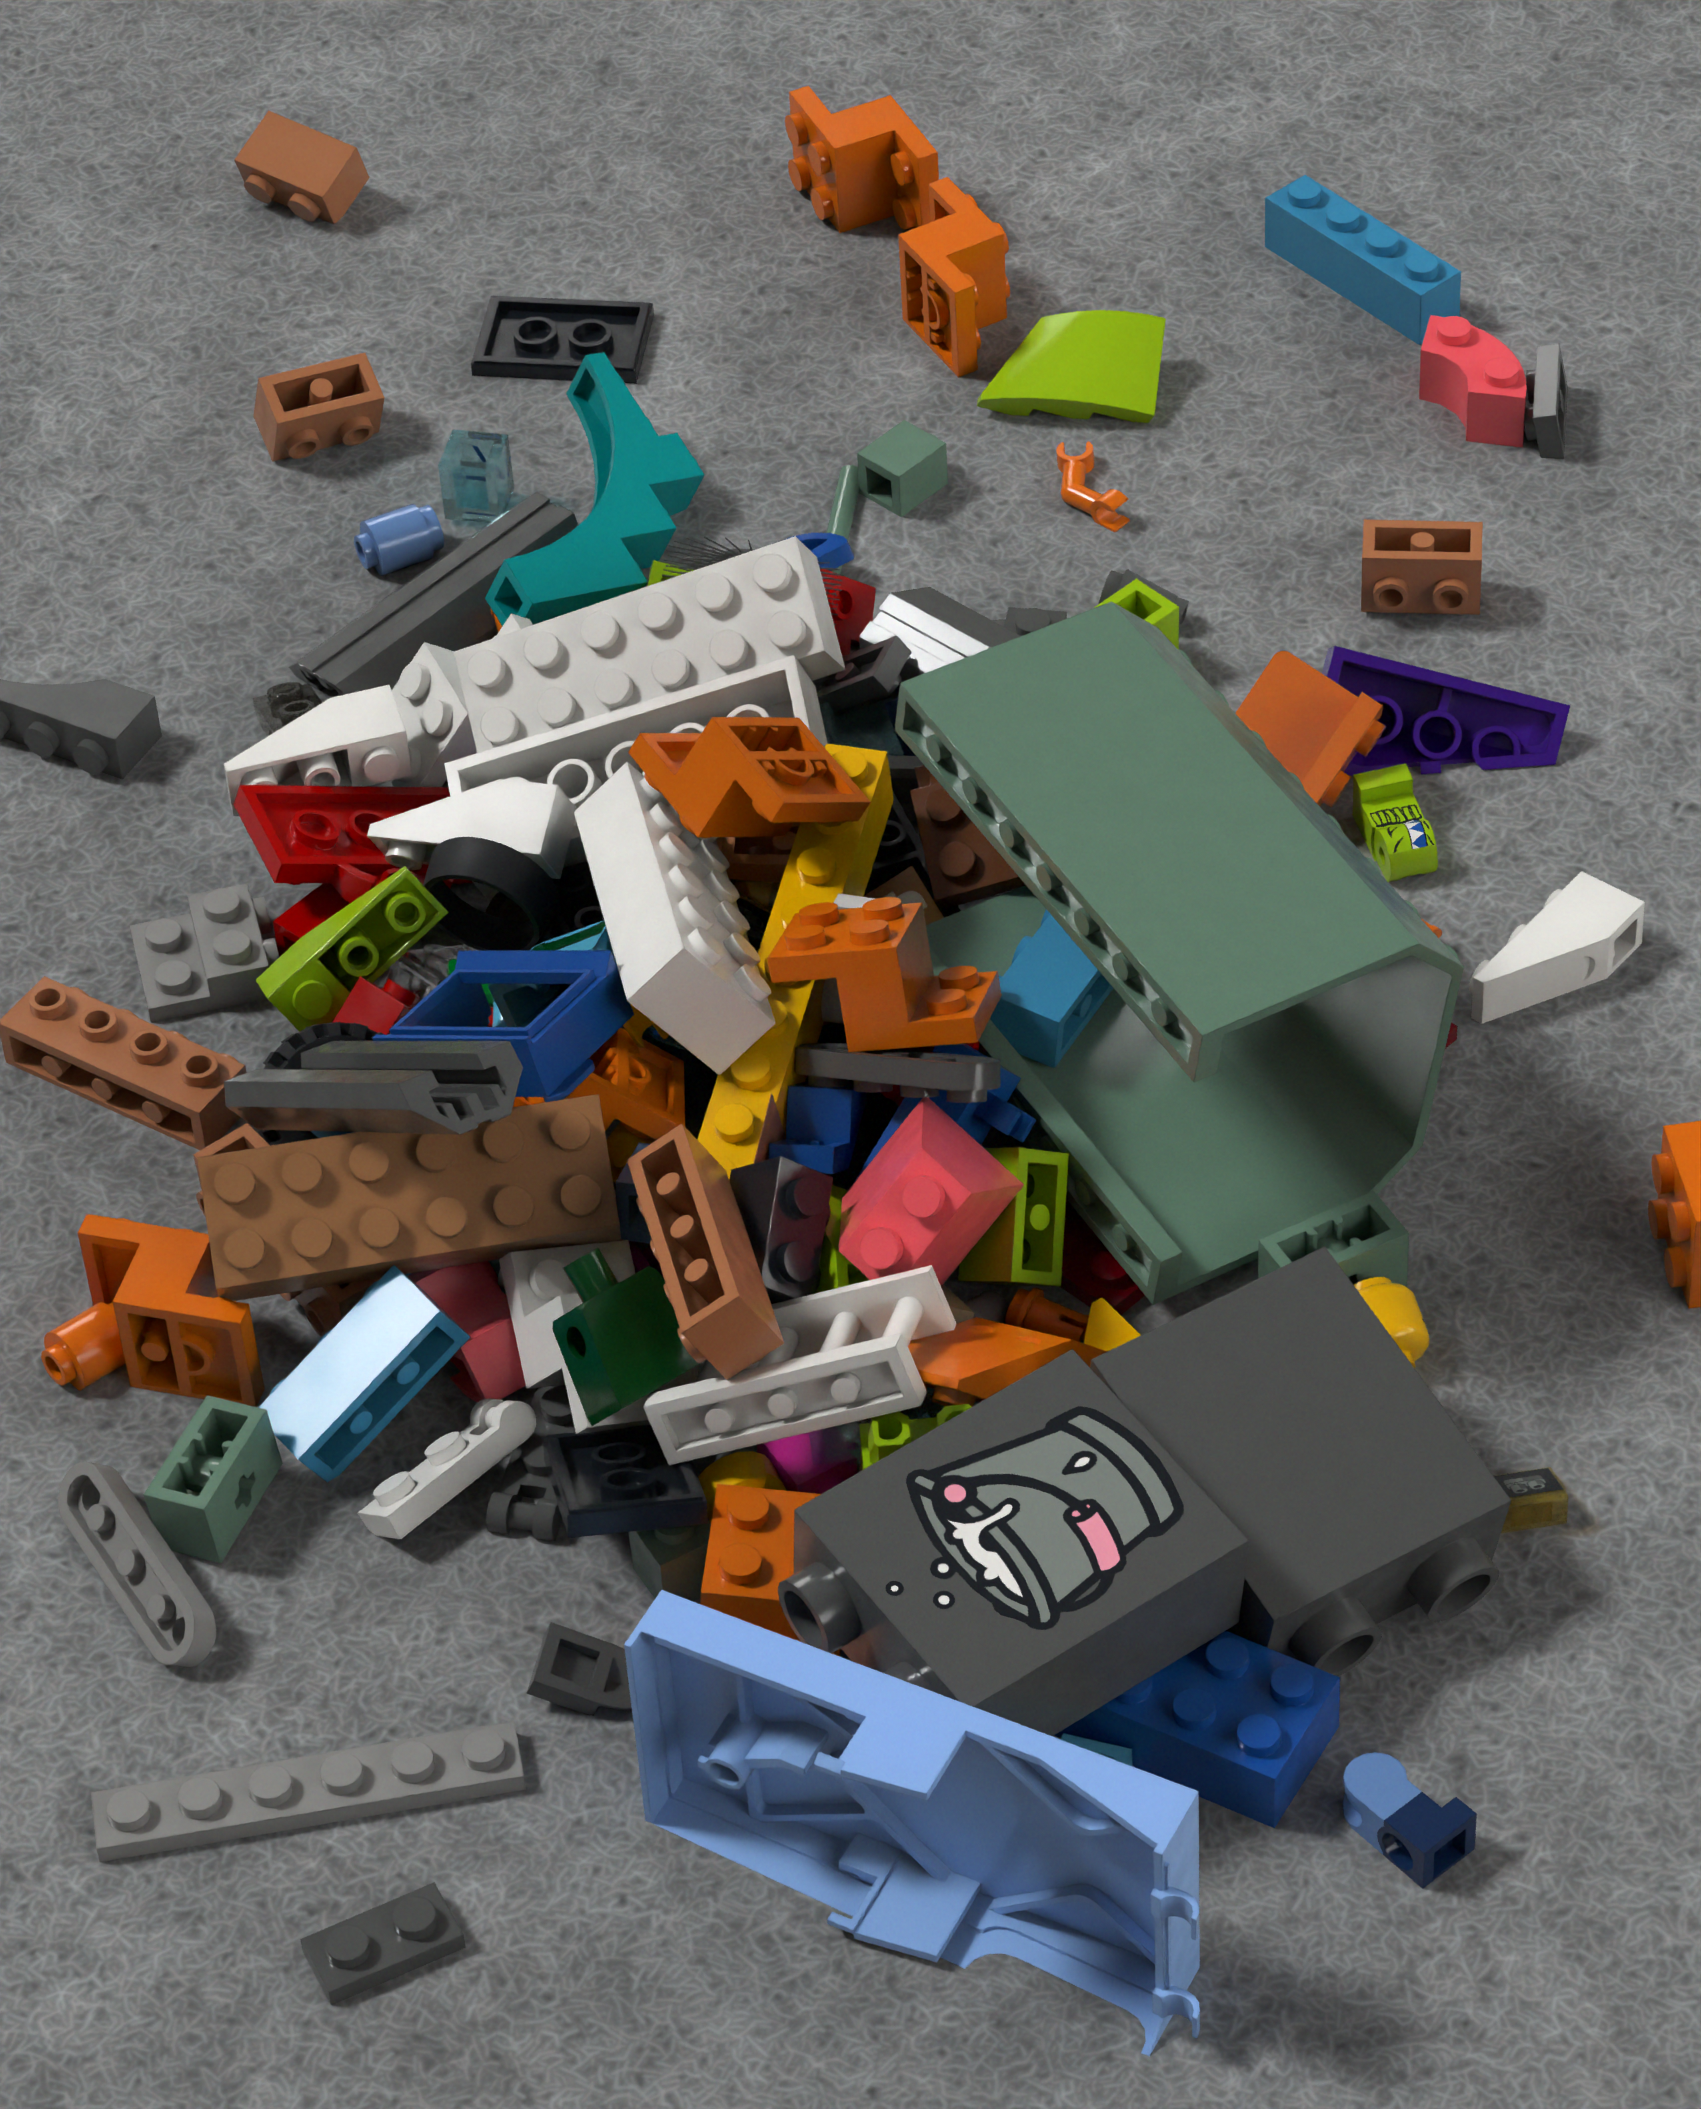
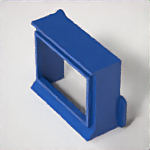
[372,950,634,1102]

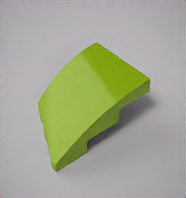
[977,310,1166,423]

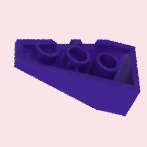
[1322,646,1570,776]

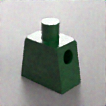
[552,1248,706,1426]

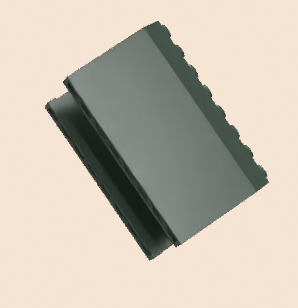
[895,601,1464,1305]

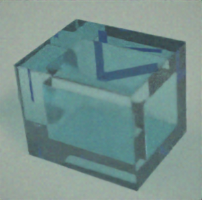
[438,429,514,523]

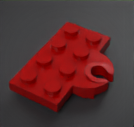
[233,785,473,903]

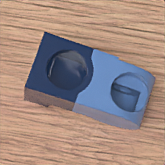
[1343,1752,1477,1889]

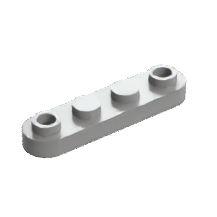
[58,1462,216,1668]

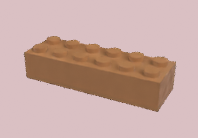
[197,1094,621,1301]

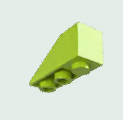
[256,866,448,1032]

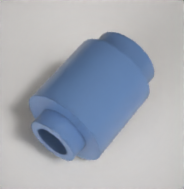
[354,504,444,576]

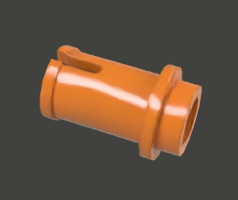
[1005,1287,1089,1342]

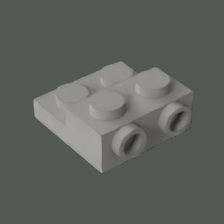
[130,883,279,1022]

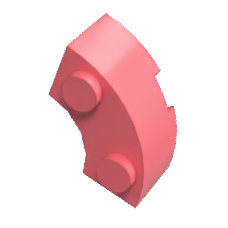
[1419,315,1527,448]
[408,1261,526,1402]

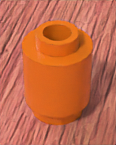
[41,1302,126,1391]

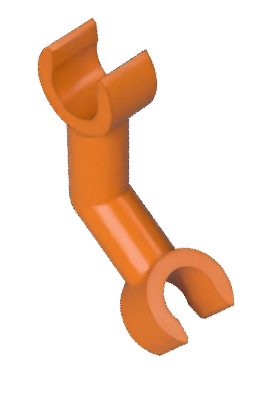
[1056,441,1130,532]

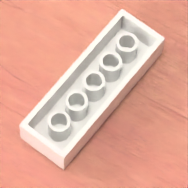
[453,536,846,753]
[444,655,827,901]
[574,762,776,1075]

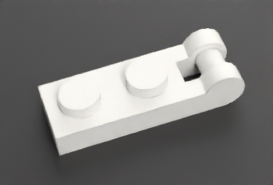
[358,1399,536,1539]

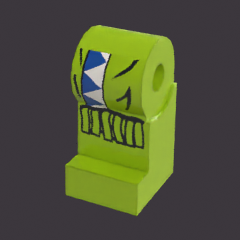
[1352,763,1438,882]

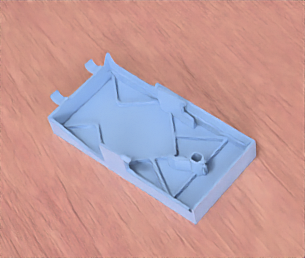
[624,1590,1200,2056]

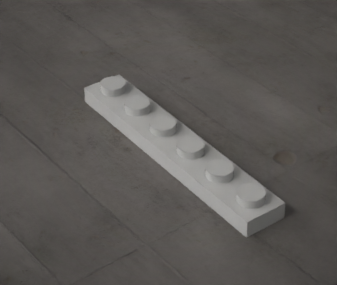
[91,1721,526,1862]

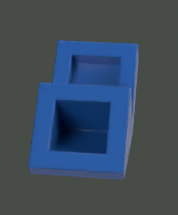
[769,1082,867,1174]

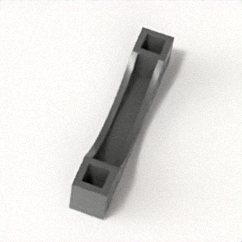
[0,679,162,780]

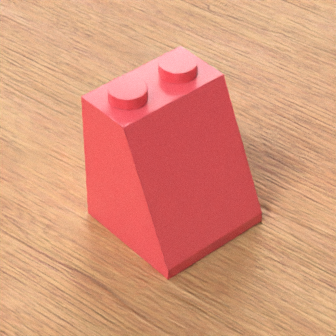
[838,1097,1024,1285]

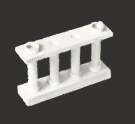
[643,1265,956,1465]

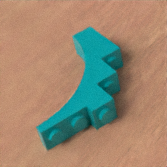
[485,352,705,626]

